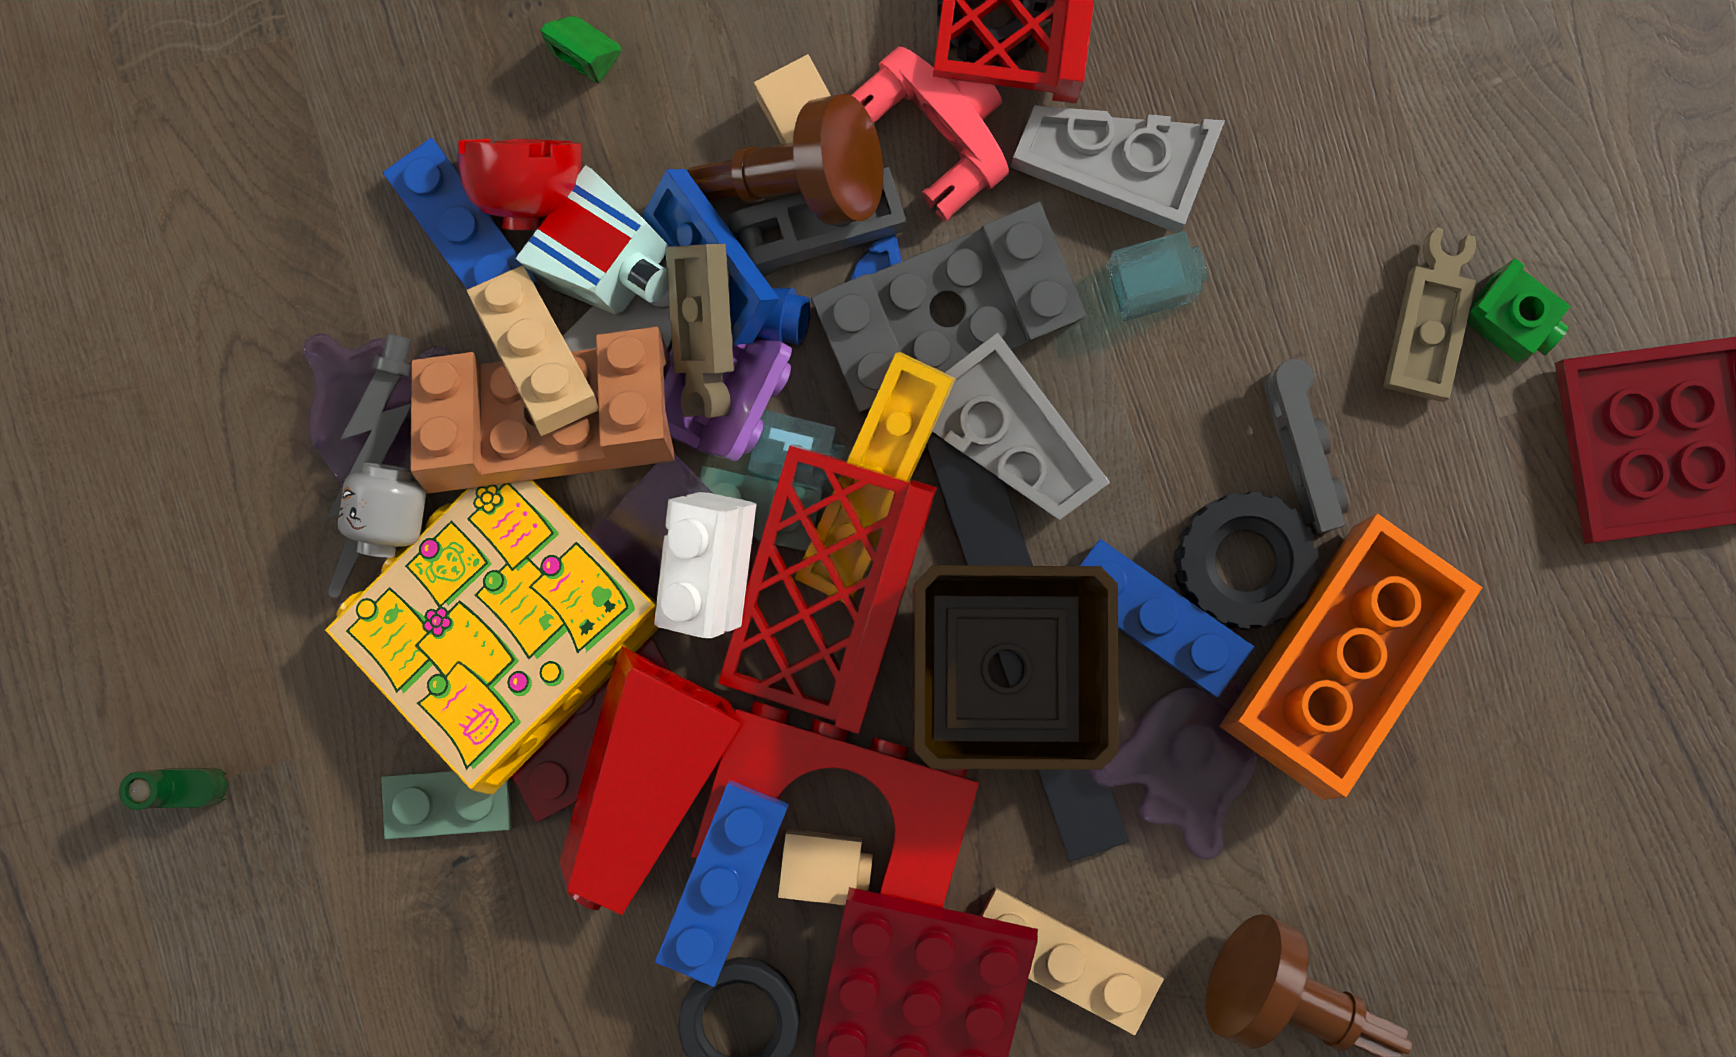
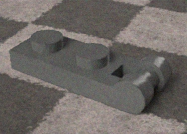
[727,167,907,277]
[1264,359,1348,535]

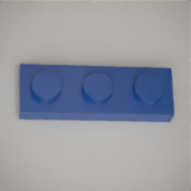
[383,137,541,289]
[642,169,779,345]
[1080,539,1254,700]
[655,780,789,987]

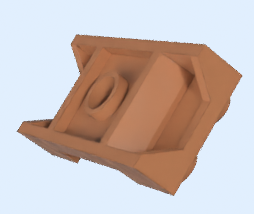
[411,327,674,494]

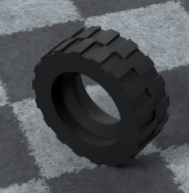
[1173,491,1319,630]

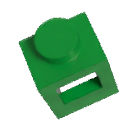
[1467,258,1571,363]

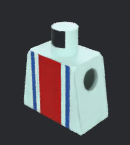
[515,165,668,314]

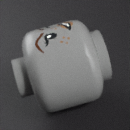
[338,463,426,558]

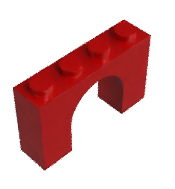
[691,701,979,908]

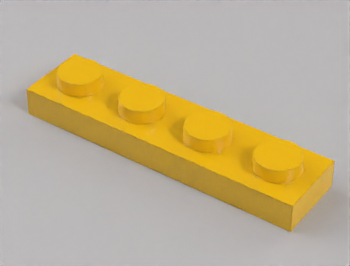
[794,352,956,603]

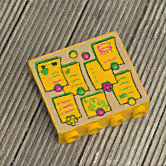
[325,480,660,795]

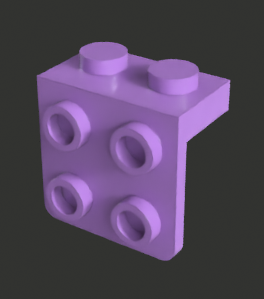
[663,339,792,461]

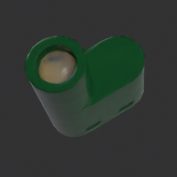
[119,768,227,810]

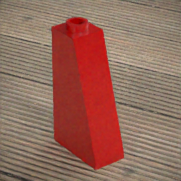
[559,646,742,915]

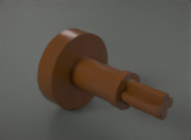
[687,94,883,225]
[1206,914,1412,1057]

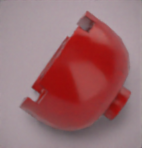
[457,138,582,230]

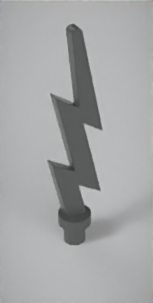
[325,333,411,598]

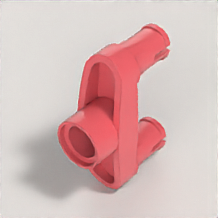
[851,46,1009,222]

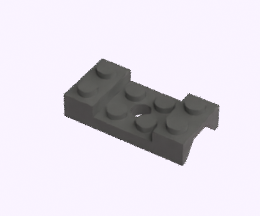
[811,201,1087,414]

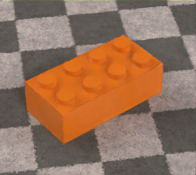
[1220,513,1483,800]

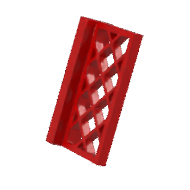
[933,0,1094,104]
[718,444,937,734]

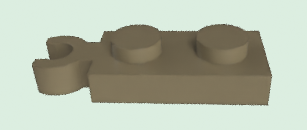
[1383,227,1476,402]
[665,244,734,418]

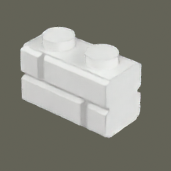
[654,492,756,638]

